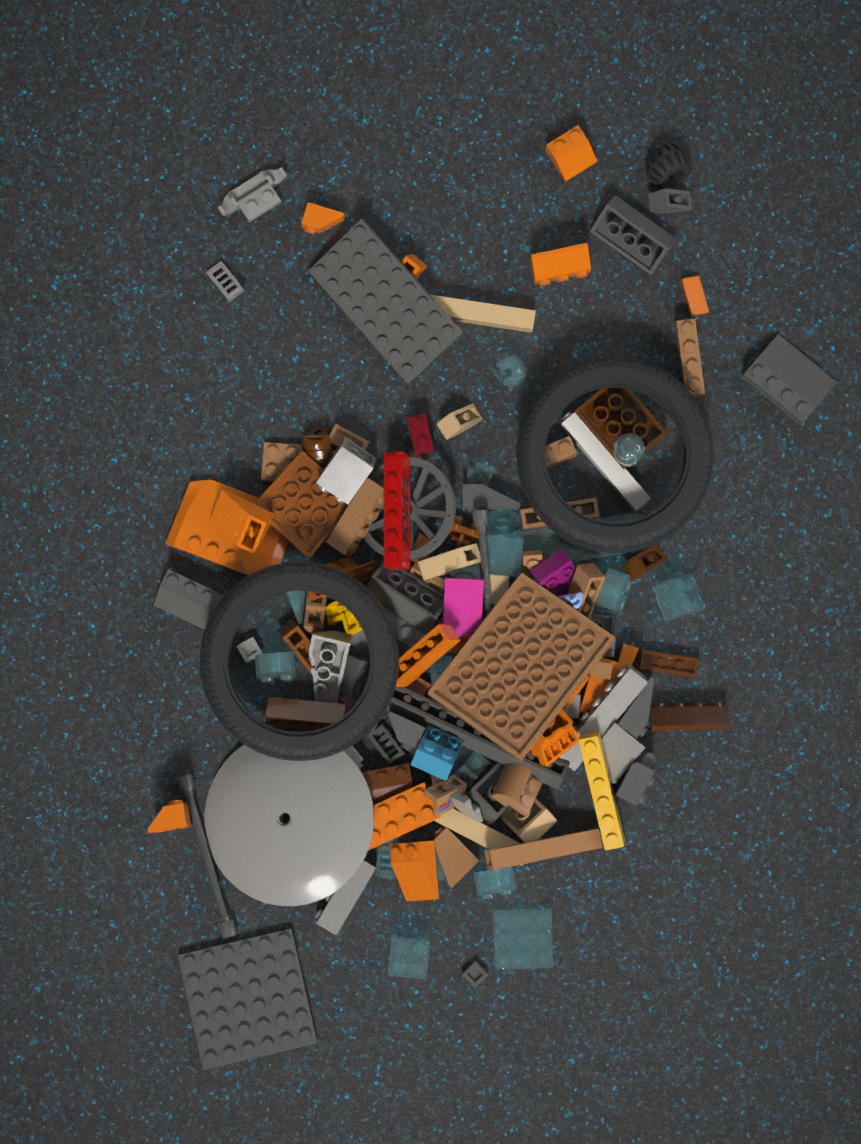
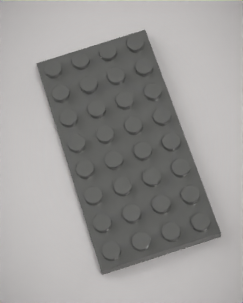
[309,219,463,384]

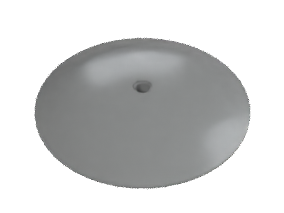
[205,731,374,906]

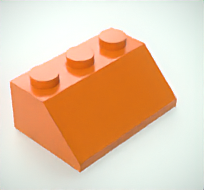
[530,243,591,286]
[147,800,192,833]

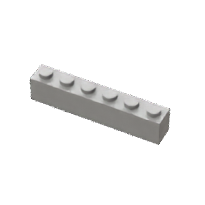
[558,664,648,771]

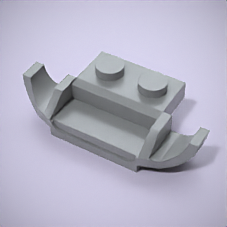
[218,167,287,222]

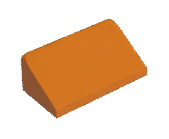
[681,276,709,317]

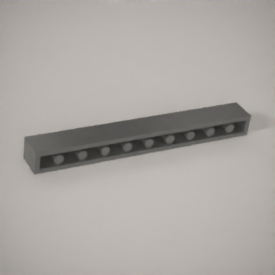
[387,687,570,790]

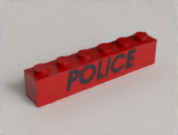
[384,451,410,571]

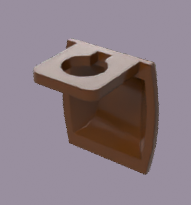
[302,428,333,466]

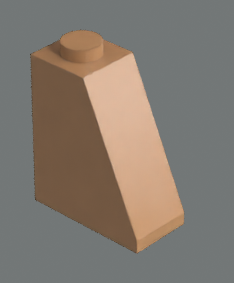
[433,827,479,888]

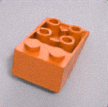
[210,489,274,554]

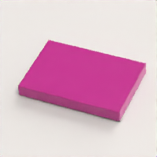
[443,577,484,637]

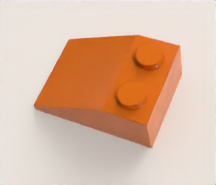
[390,841,439,901]

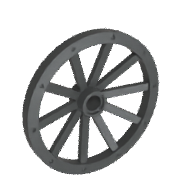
[364,457,456,560]

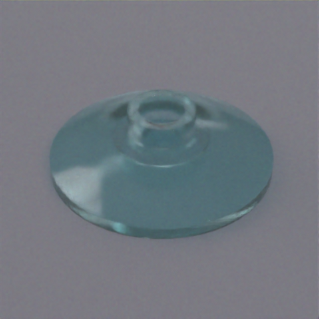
[486,509,521,538]

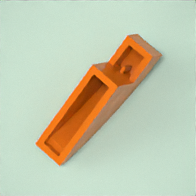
[579,644,639,713]

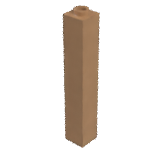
[484,829,603,870]

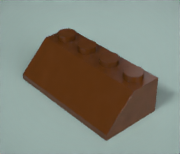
[649,702,730,731]

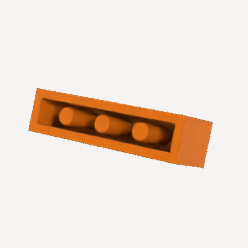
[396,624,460,687]

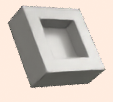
[237,637,263,663]

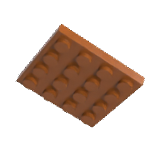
[254,451,354,559]

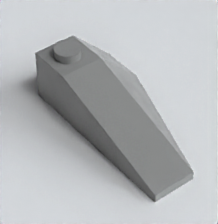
[309,630,353,703]

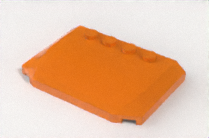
[165,480,289,576]

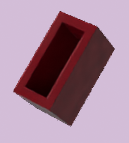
[407,414,434,458]

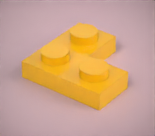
[325,601,363,636]

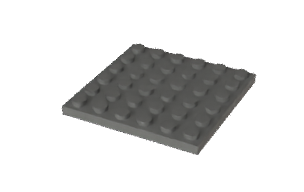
[178,928,318,1070]

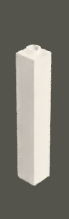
[561,412,651,512]

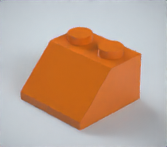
[545,125,597,182]

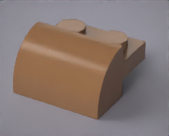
[491,763,542,816]

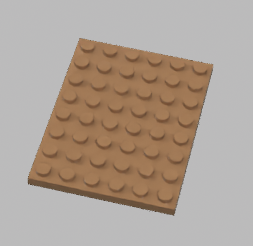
[428,573,615,761]

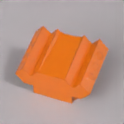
[531,709,579,767]

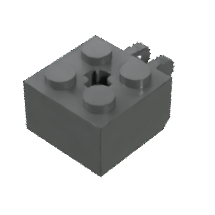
[614,753,656,806]

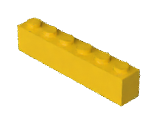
[579,730,625,850]

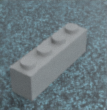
[315,860,376,935]

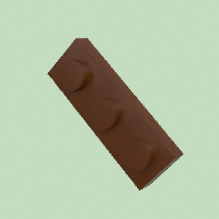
[639,650,700,678]

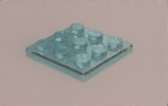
[493,909,553,969]

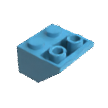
[411,725,464,781]

